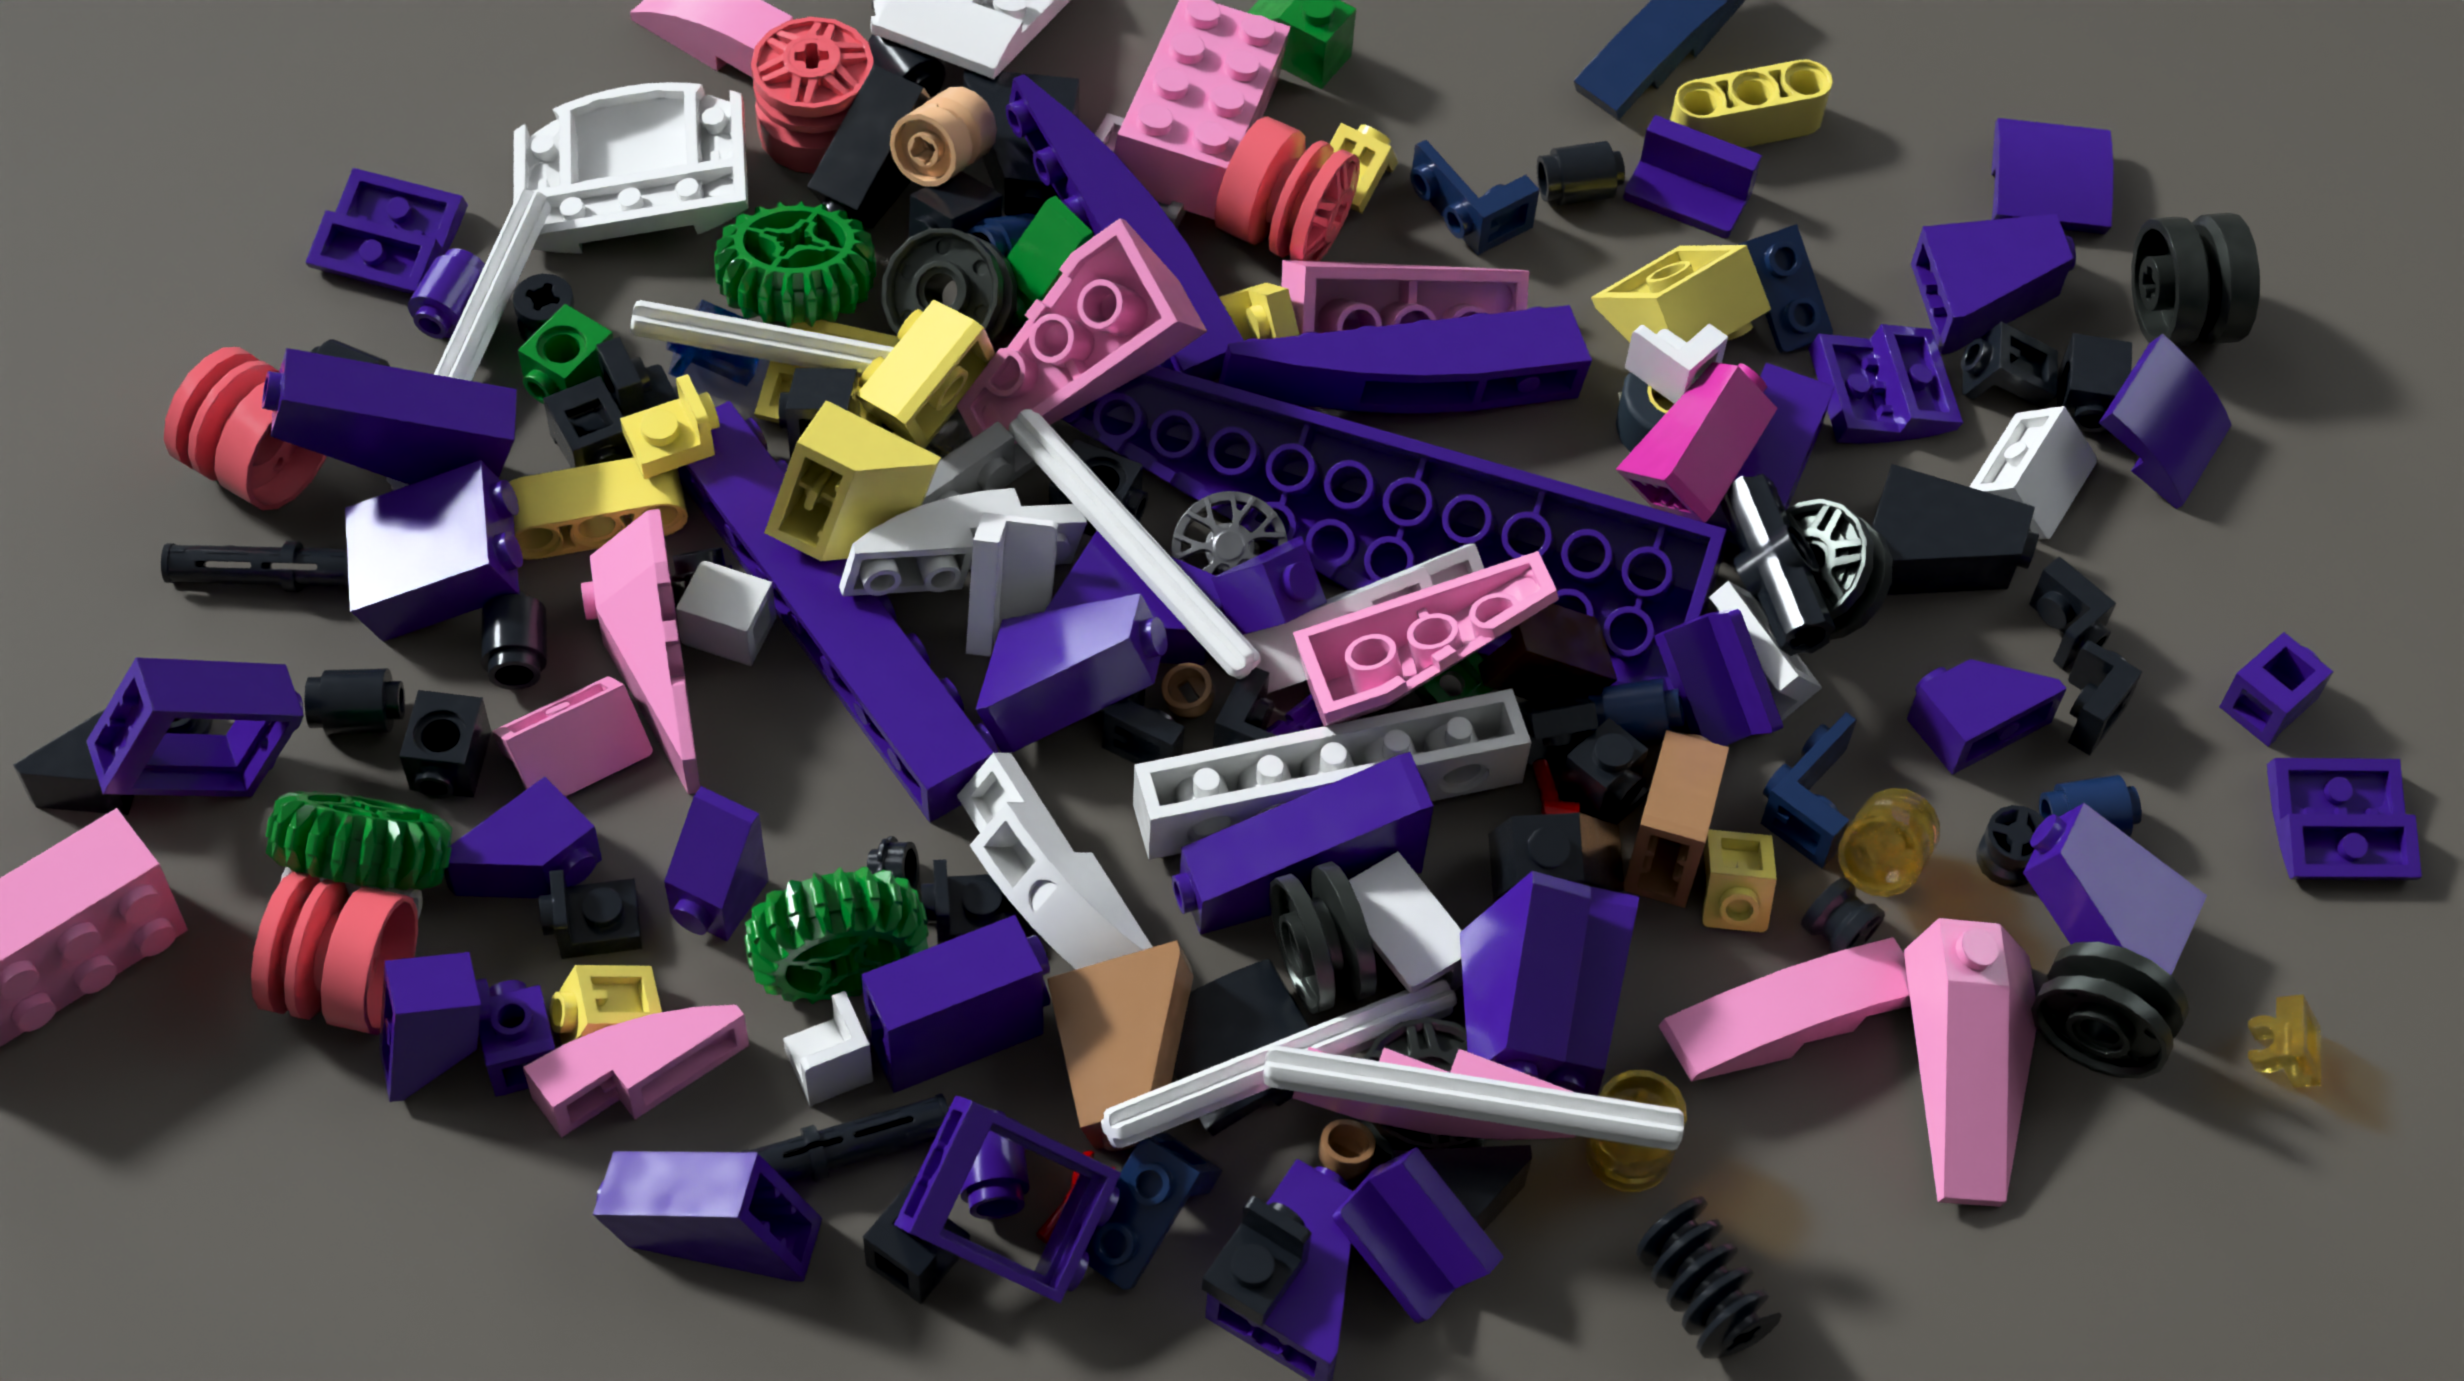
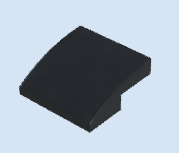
[1174,959,1310,1136]

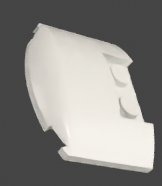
[870,0,1070,79]
[514,82,749,254]

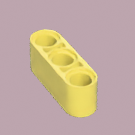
[1670,60,1833,148]
[509,457,688,560]

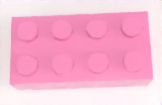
[1114,0,1291,220]
[0,808,188,1047]

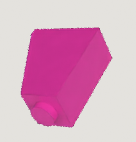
[1616,362,1778,523]

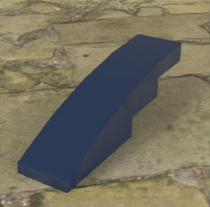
[1573,0,1746,121]

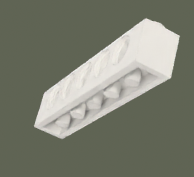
[1133,689,1531,860]

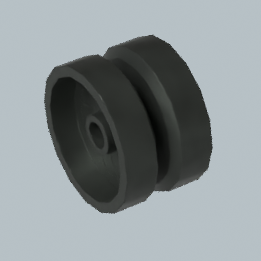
[2131,213,2260,347]

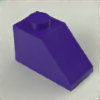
[1212,536,1327,635]
[1907,659,2067,775]
[444,776,602,898]
[664,786,769,941]
[379,952,491,1102]

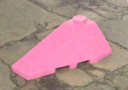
[957,218,1207,444]
[1281,260,1529,335]
[581,509,700,794]
[1293,551,1559,726]
[1904,918,2037,1207]

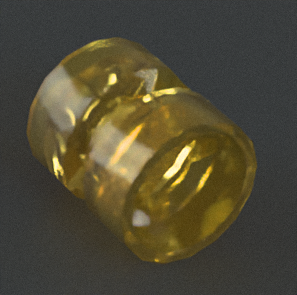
[1839,788,1940,897]
[1585,1070,1687,1192]

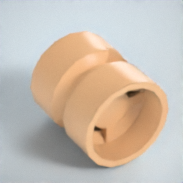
[890,87,997,187]

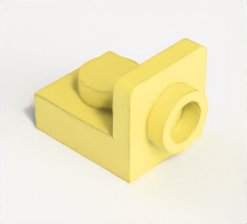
[1330,123,1398,213]
[1219,282,1300,340]
[620,374,720,479]
[1702,829,1777,932]
[549,965,662,1045]

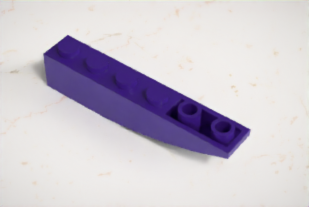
[1006,74,1244,381]
[1219,305,1592,413]

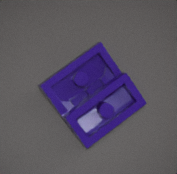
[1991,118,2113,234]
[305,168,468,294]
[1808,324,1963,443]
[2099,334,2232,509]
[2267,758,2422,880]

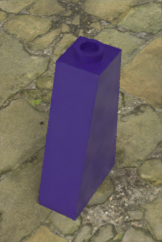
[262,348,517,485]
[1172,752,1434,935]

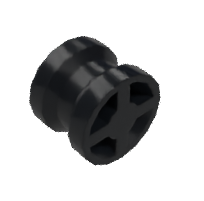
[512,273,575,342]
[1976,805,2045,887]
[1801,877,1885,953]

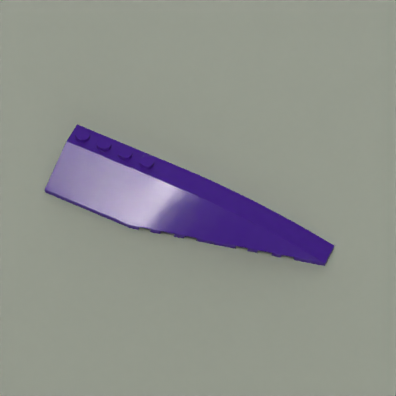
[1061,366,1728,690]

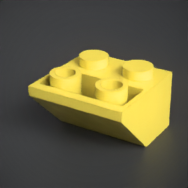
[764,400,941,561]

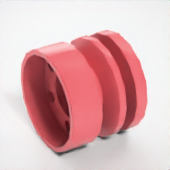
[751,17,874,174]
[1214,116,1360,261]
[164,347,327,511]
[251,872,418,1035]

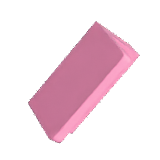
[492,676,653,797]

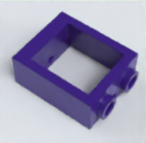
[86,657,304,797]
[894,1095,1121,1304]

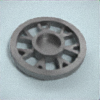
[1172,491,1288,575]

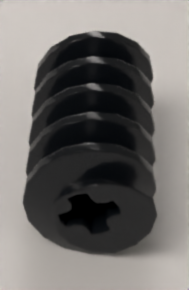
[1636,1196,1782,1359]

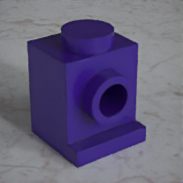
[2219,632,2334,747]
[479,980,556,1097]

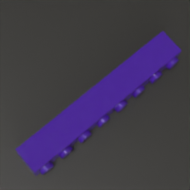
[678,401,999,823]

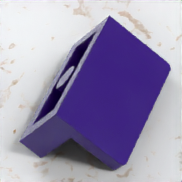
[1623,115,1762,238]
[1654,608,1783,746]
[1333,1147,1504,1324]

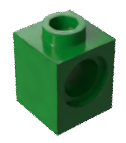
[518,304,614,404]

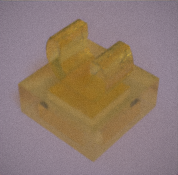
[2248,994,2321,1088]

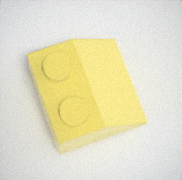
[1591,245,1771,343]
[856,300,996,449]

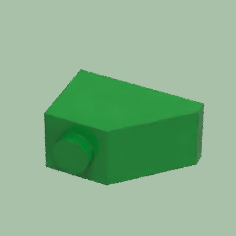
[1247,0,1356,89]
[1006,195,1093,328]

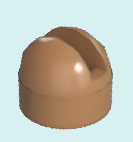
[1161,663,1215,719]
[1318,1119,1376,1181]

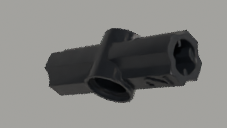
[1720,474,1836,656]

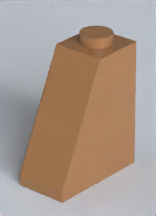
[1624,730,1729,908]
[1047,940,1193,1151]

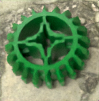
[714,201,876,328]
[265,790,453,891]
[744,867,929,1004]

